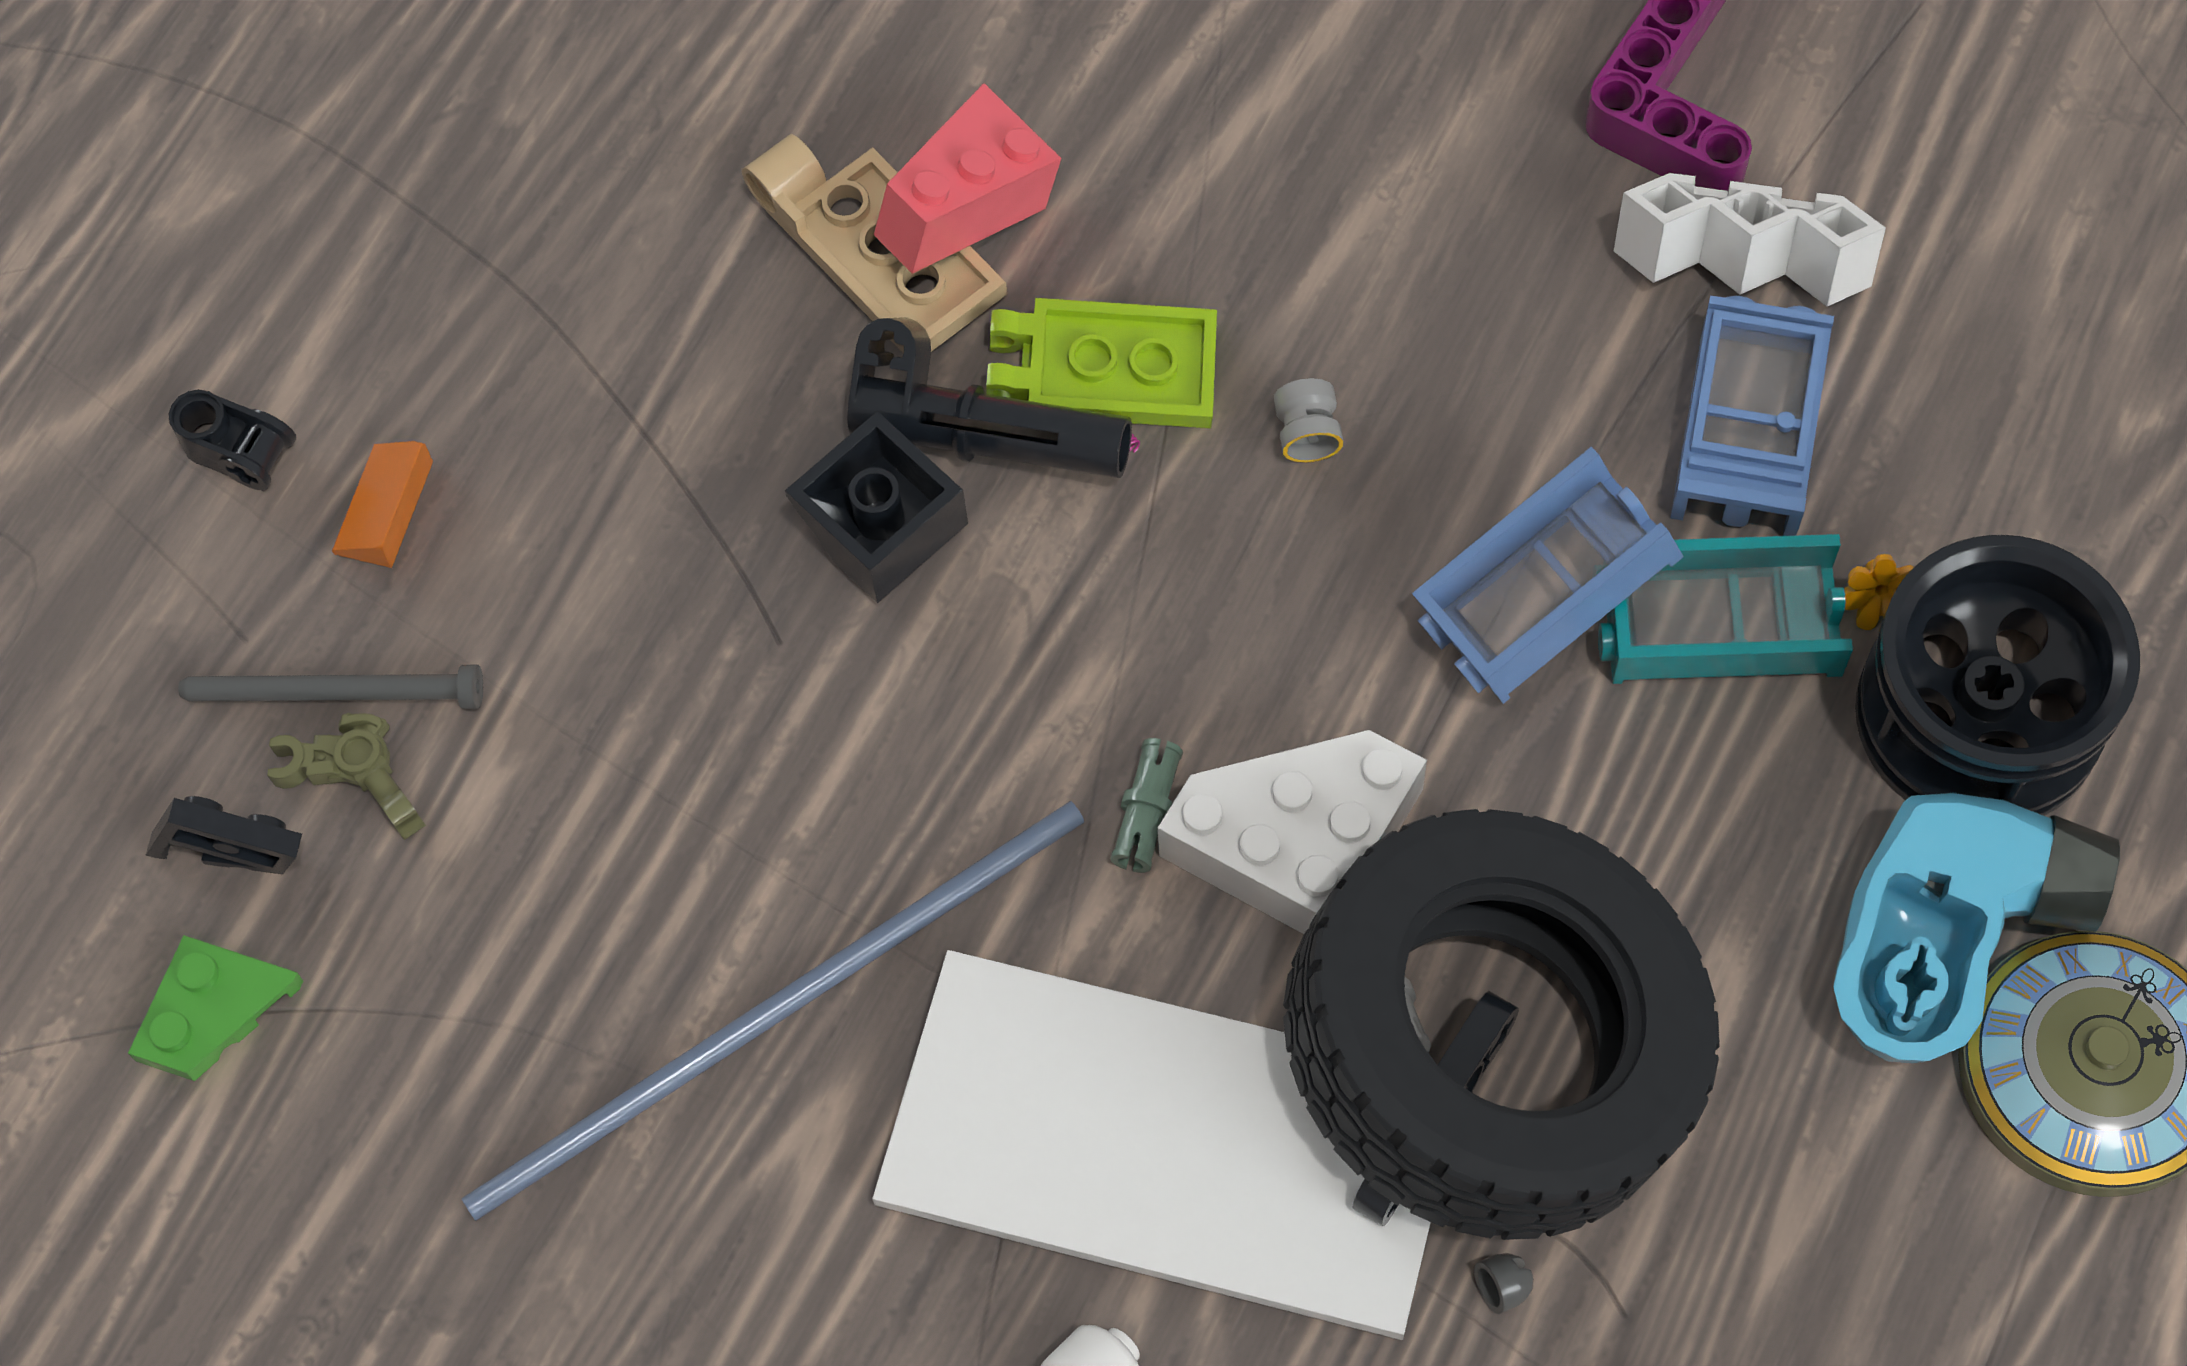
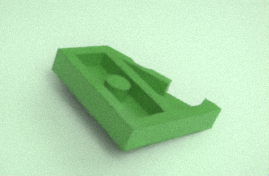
[128,935,303,1081]

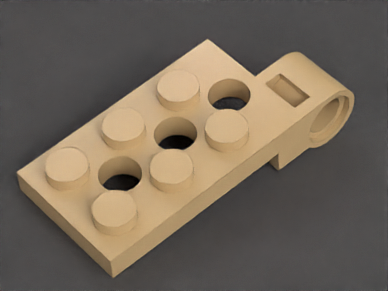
[742,134,1007,353]

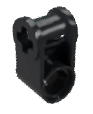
[168,389,296,491]

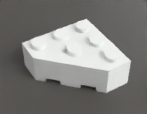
[1158,730,1427,934]

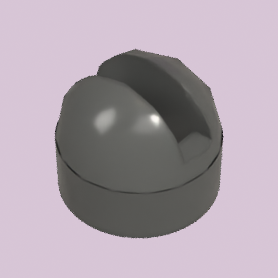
[1474,1253,1534,1314]

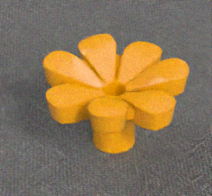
[1844,554,1914,630]

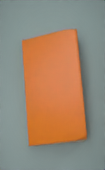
[332,441,433,568]

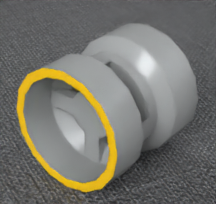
[1274,378,1343,463]

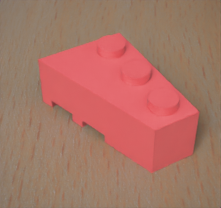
[874,83,1062,274]

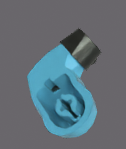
[1833,793,2120,1063]

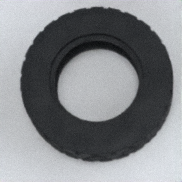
[1283,809,1720,1240]

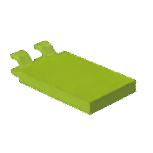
[986,298,1217,428]

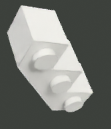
[1614,173,1886,307]

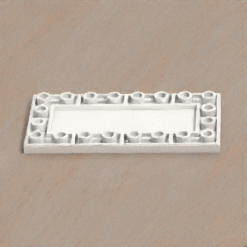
[872,950,1431,1340]

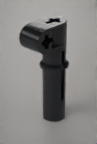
[847,317,1132,478]

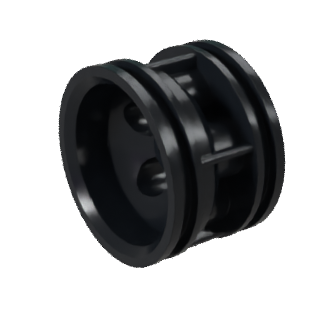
[1855,535,2140,816]

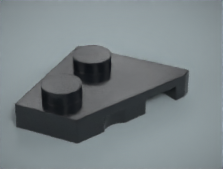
[146,796,302,875]

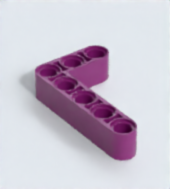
[1585,0,1752,191]

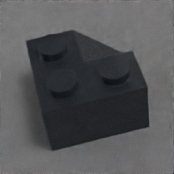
[785,411,968,603]

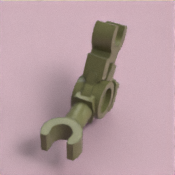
[267,713,426,840]

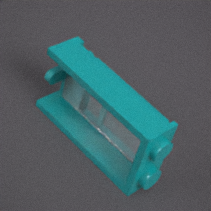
[1593,534,1853,684]

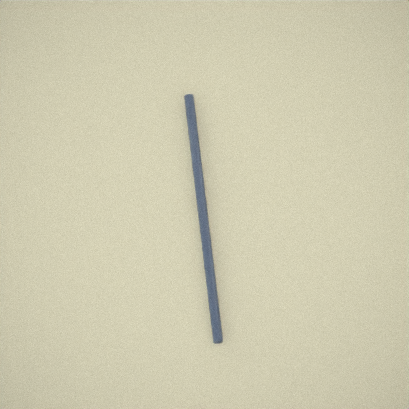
[461,801,1084,1221]

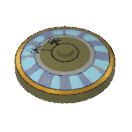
[1958,931,2187,1197]

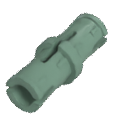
[1110,738,1183,873]

